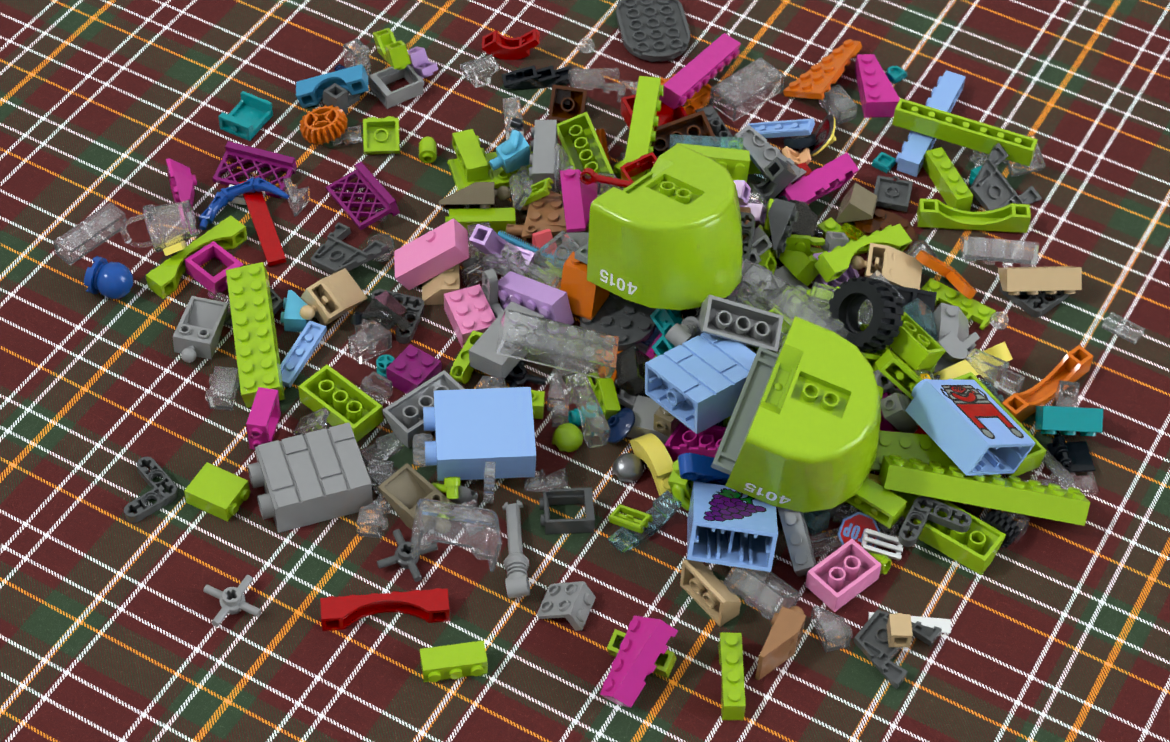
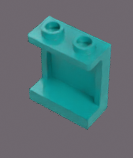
[218,91,273,141]

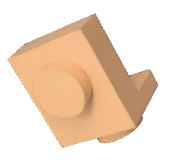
[782,146,811,165]

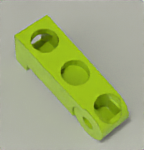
[450,330,483,384]

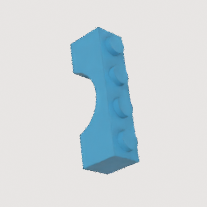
[296,64,369,108]

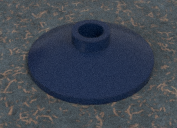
[604,408,635,443]

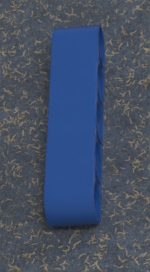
[678,453,730,486]

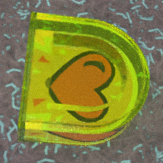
[841,223,863,241]

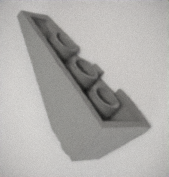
[932,303,969,380]

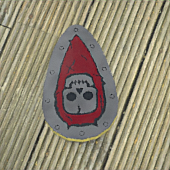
[808,114,836,157]

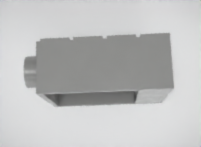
[247,422,373,533]

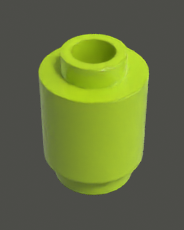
[419,137,437,163]

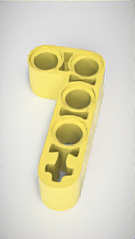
[934,341,1013,380]

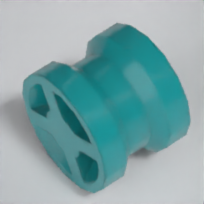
[376,354,395,379]

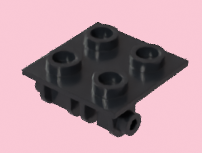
[1047,435,1095,474]

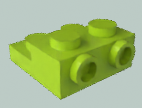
[363,116,400,155]

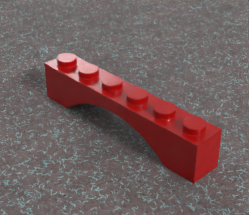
[320,588,450,631]

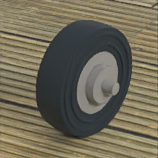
[784,133,816,152]

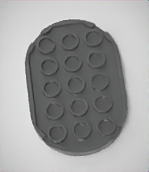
[616,0,690,62]
[580,292,656,351]

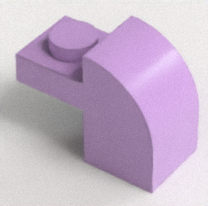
[408,46,439,78]

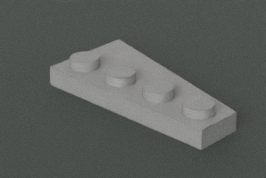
[734,125,806,183]

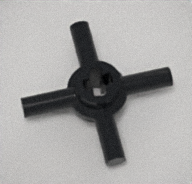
[505,353,546,388]

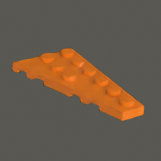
[783,39,862,100]

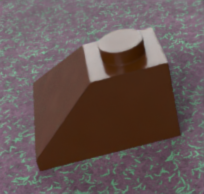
[548,84,588,122]

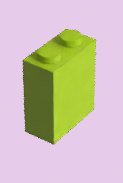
[184,462,250,522]

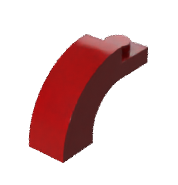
[481,28,540,60]

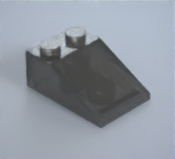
[615,345,651,398]

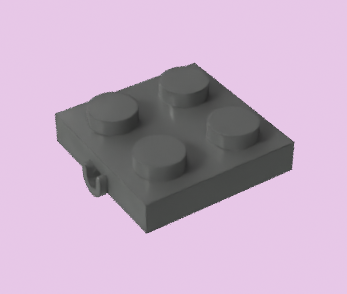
[874,175,913,212]

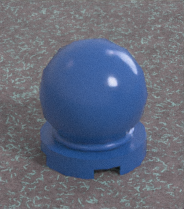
[84,256,133,299]

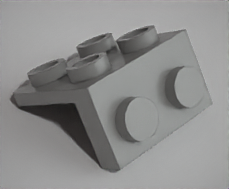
[537,581,596,631]

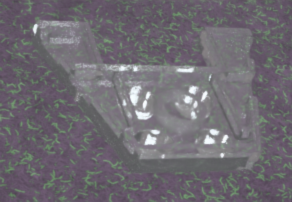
[568,68,626,95]

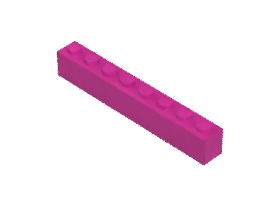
[659,33,741,110]

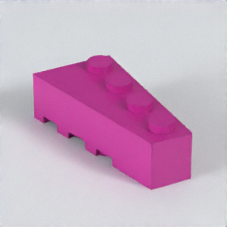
[855,54,900,118]

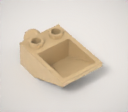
[850,243,923,290]
[300,268,368,326]

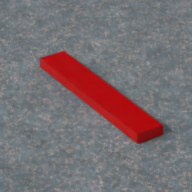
[239,178,286,267]

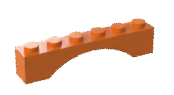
[1002,345,1094,423]

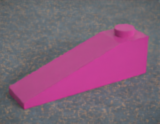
[166,158,197,235]

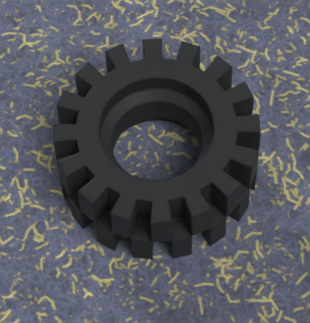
[982,509,1020,548]

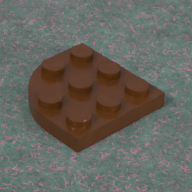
[851,209,920,256]

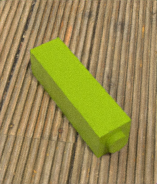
[445,208,516,234]

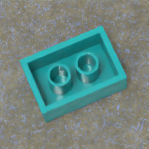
[1035,406,1103,436]

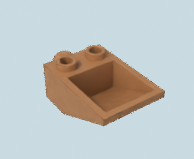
[755,606,806,680]

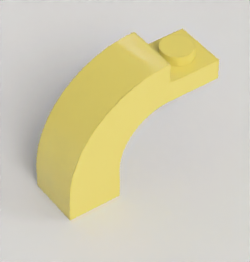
[629,433,673,496]

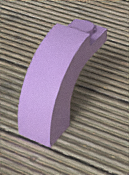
[469,224,538,272]

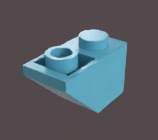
[280,290,309,332]

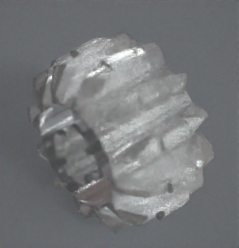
[413,433,433,467]

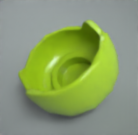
[552,423,583,452]

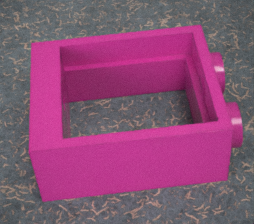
[185,241,244,296]
[246,387,281,450]

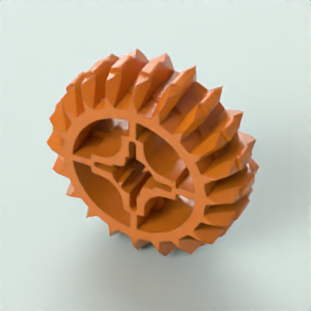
[299,105,348,145]

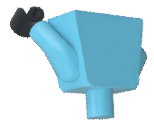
[489,117,530,173]

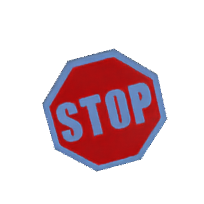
[837,512,880,552]

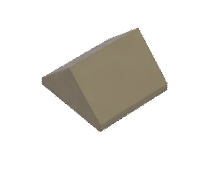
[836,183,878,223]

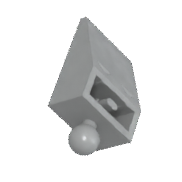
[173,296,229,363]

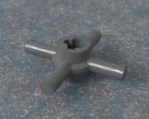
[376,529,438,582]

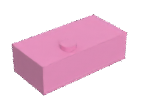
[394,218,469,290]

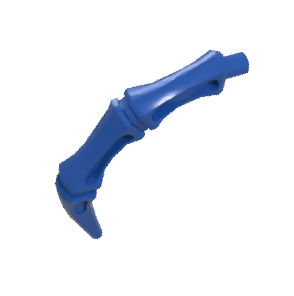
[199,177,289,230]

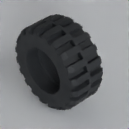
[827,276,904,353]

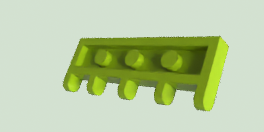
[921,278,996,330]

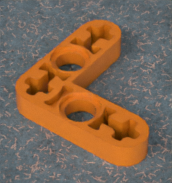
[915,250,977,299]

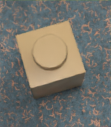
[887,613,913,648]

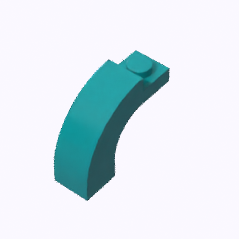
[650,308,683,356]

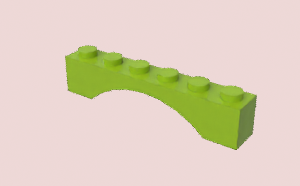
[917,198,1031,233]
[146,215,247,299]
[814,223,912,283]

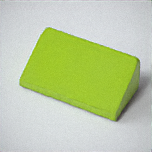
[593,378,621,422]

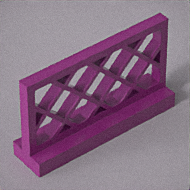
[212,141,297,199]
[325,162,400,230]

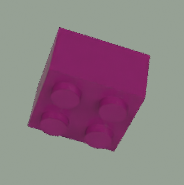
[386,344,442,394]

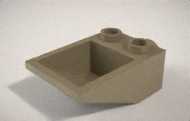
[439,182,511,208]
[378,463,451,538]

